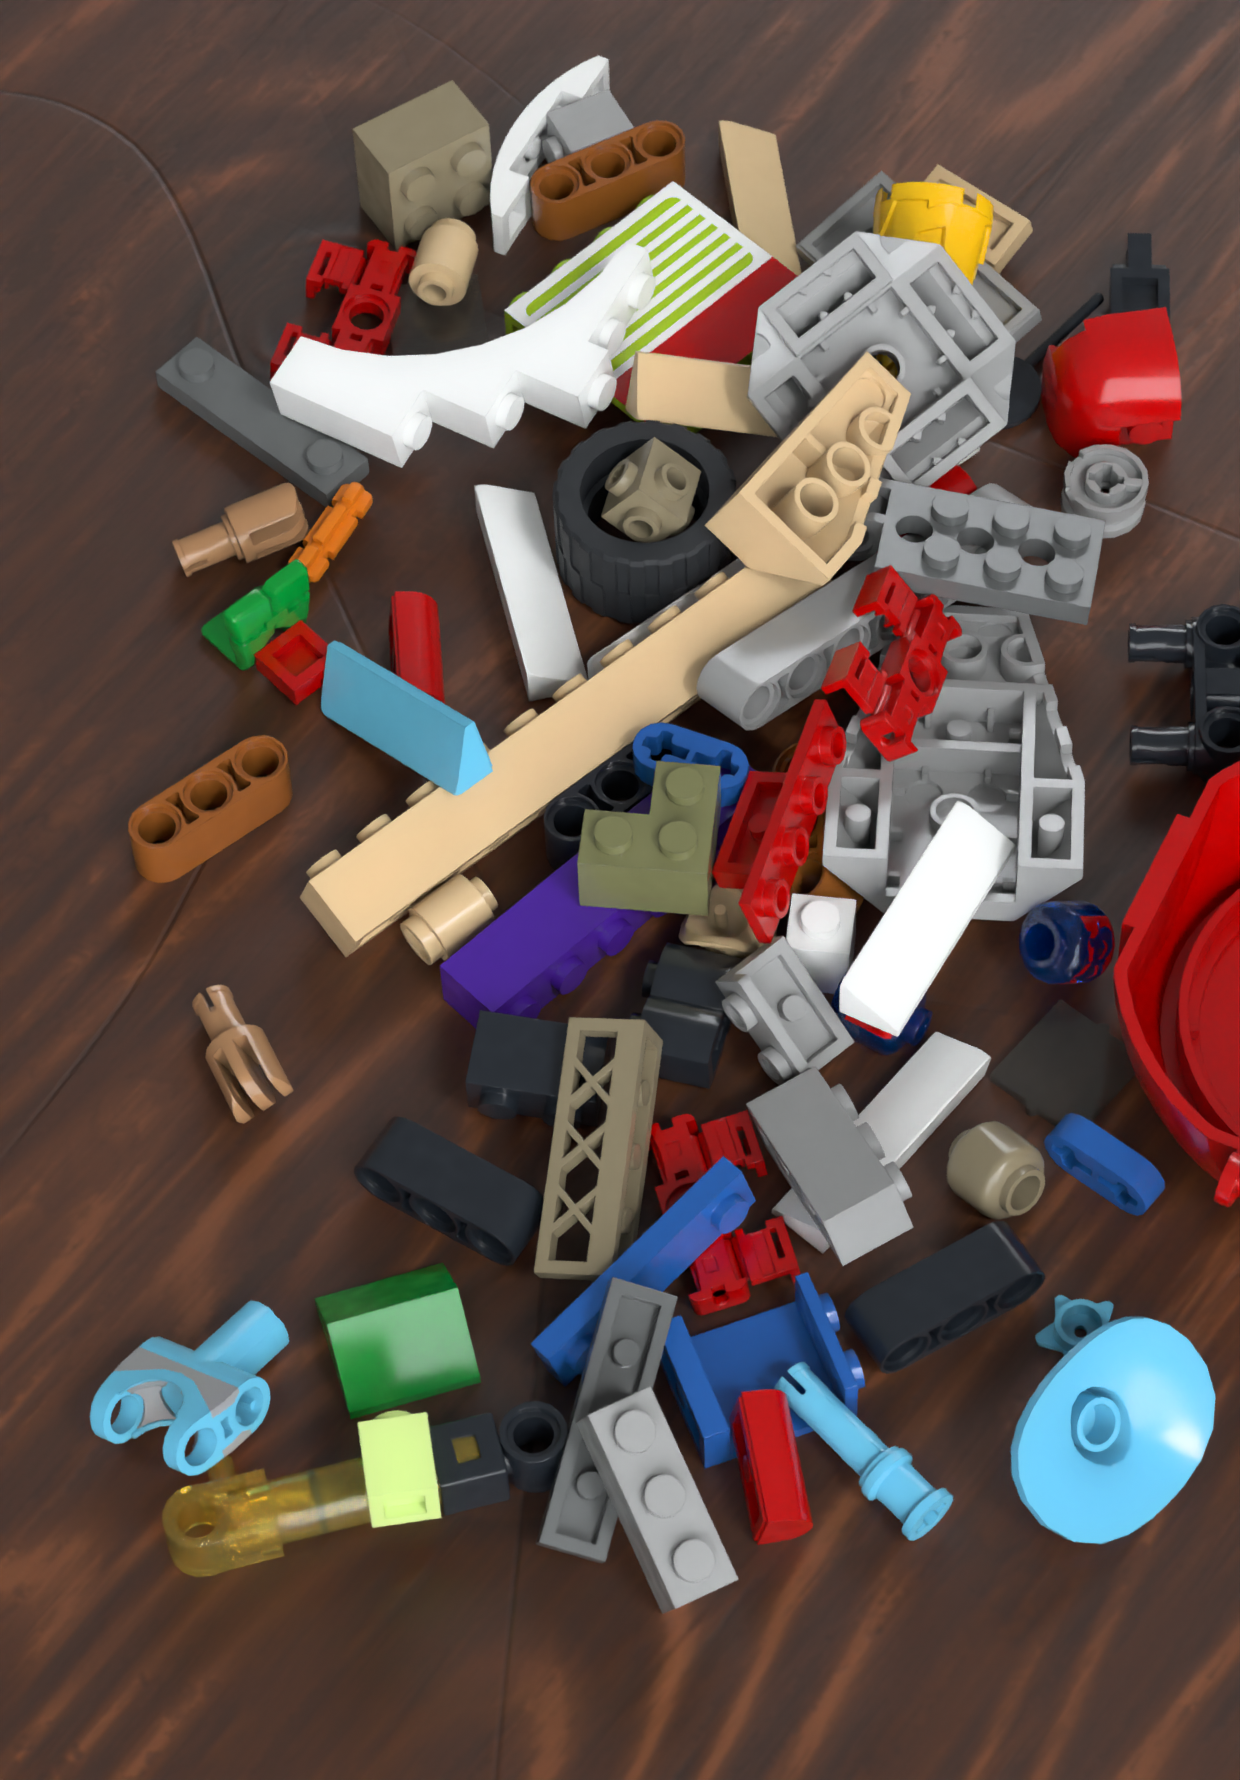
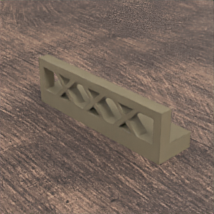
[534,1017,663,1282]

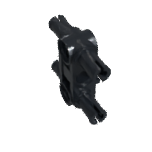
[1127,604,1240,783]

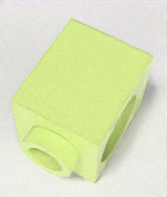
[358,1411,442,1528]

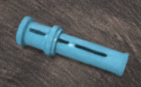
[774,1362,953,1541]

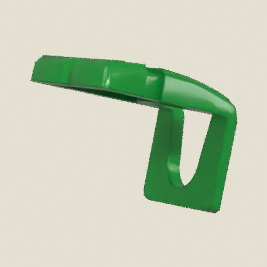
[201,559,310,671]

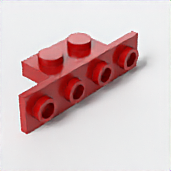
[712,699,846,944]

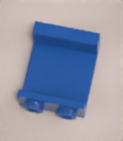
[660,1272,865,1469]

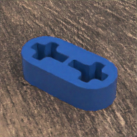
[632,722,749,807]
[1044,1113,1165,1216]

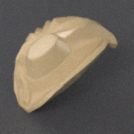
[678,884,778,958]

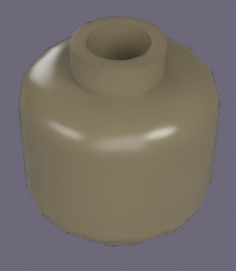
[947,1121,1045,1220]

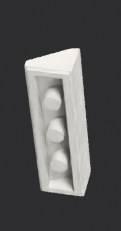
[474,485,588,701]
[839,801,1015,1037]
[772,1031,991,1254]

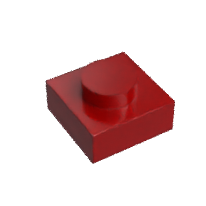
[254,620,328,705]

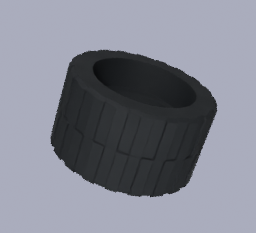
[552,420,737,624]

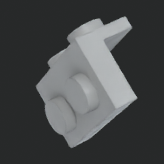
[715,936,854,1085]

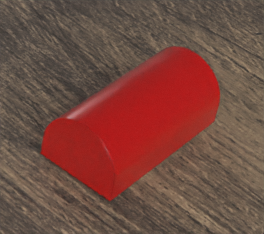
[388,591,446,705]
[729,1389,813,1545]

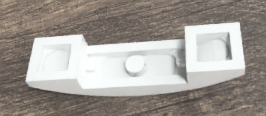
[490,56,610,255]

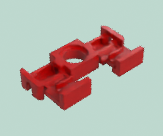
[270,239,417,381]
[821,565,962,762]
[649,1110,801,1316]

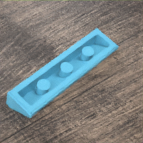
[321,640,493,796]

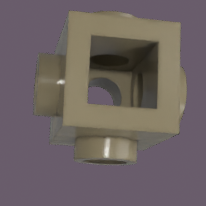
[601,437,701,543]

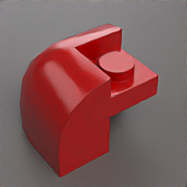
[1041,307,1182,458]

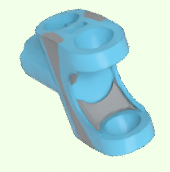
[90,1300,289,1476]

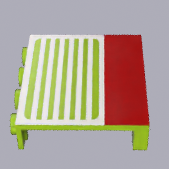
[504,181,798,434]

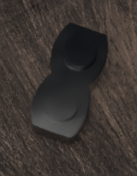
[629,942,742,1089]

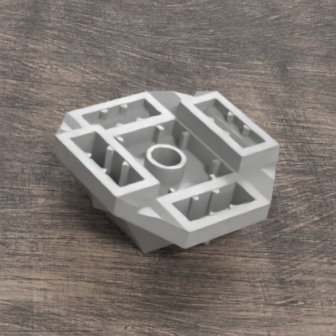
[747,231,1016,487]

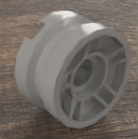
[1060,444,1149,538]

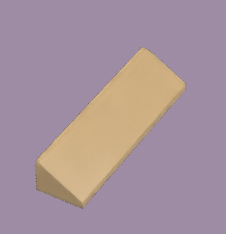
[718,120,801,276]
[625,351,777,437]

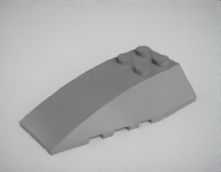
[822,605,1085,921]

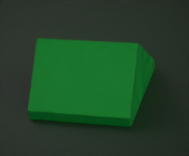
[315,1263,481,1419]

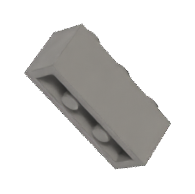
[746,1066,913,1266]
[576,1386,739,1614]

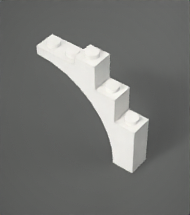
[270,241,656,468]

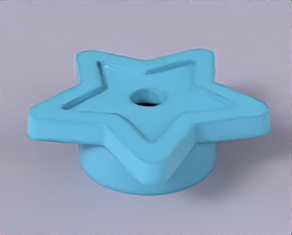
[1035,1295,1113,1356]

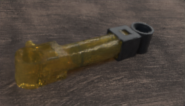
[162,1401,568,1577]

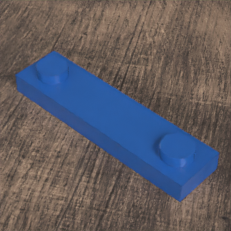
[531,1156,756,1387]

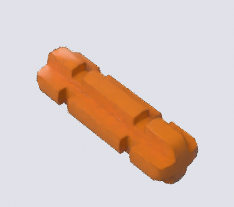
[288,481,373,582]

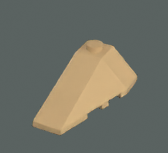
[705,351,911,585]

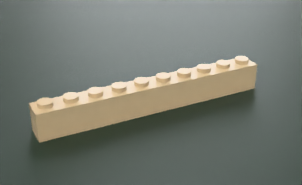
[299,561,832,957]

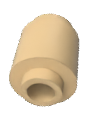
[409,218,478,306]
[400,874,498,965]

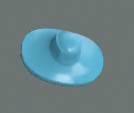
[1011,1316,1216,1544]

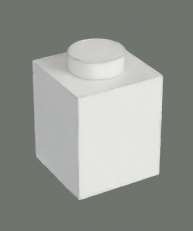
[786,893,857,994]

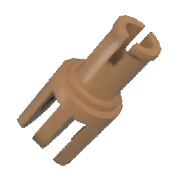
[172,483,310,577]
[192,985,294,1124]

